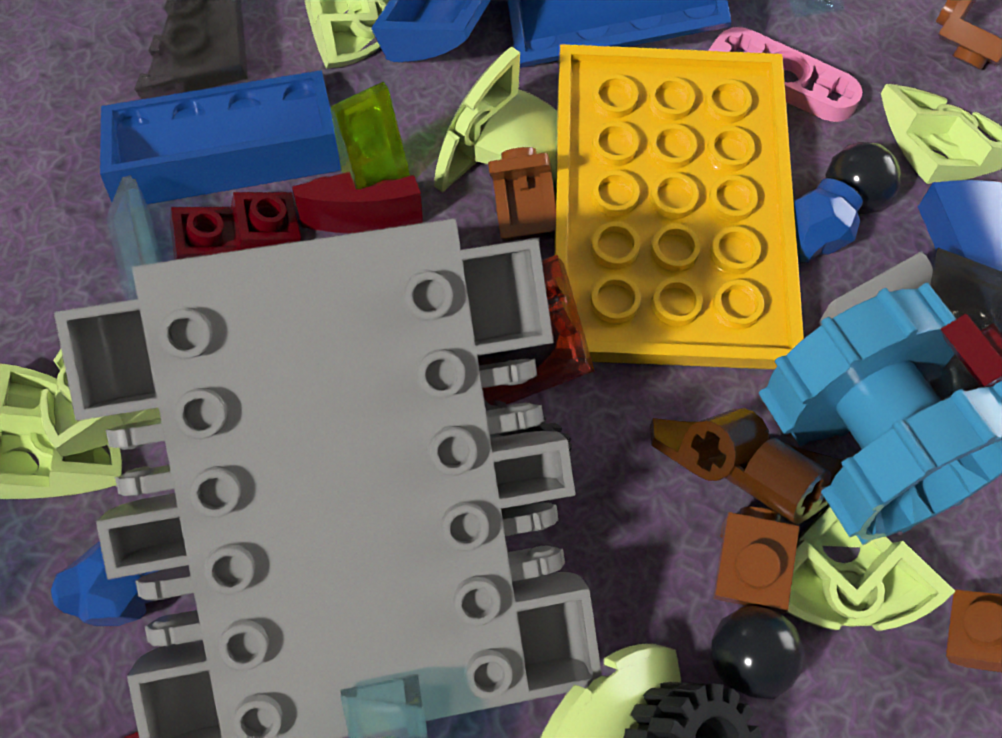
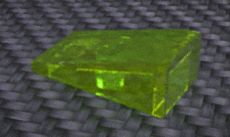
[330,82,410,190]

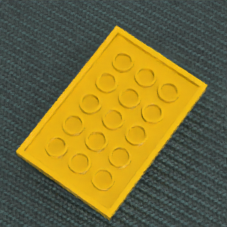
[552,44,804,370]

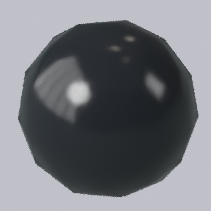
[825,142,901,214]
[711,605,804,699]

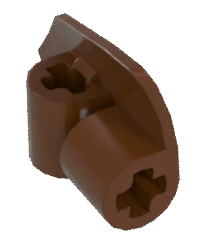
[650,408,843,524]

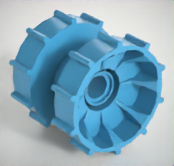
[758,283,1002,545]

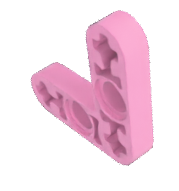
[708,27,863,122]

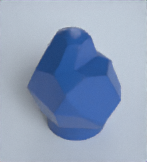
[794,178,863,263]
[51,541,160,627]

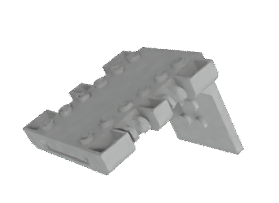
[54,218,602,738]

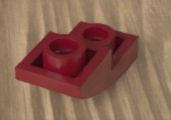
[292,172,423,233]
[170,192,301,260]
[941,313,1002,388]

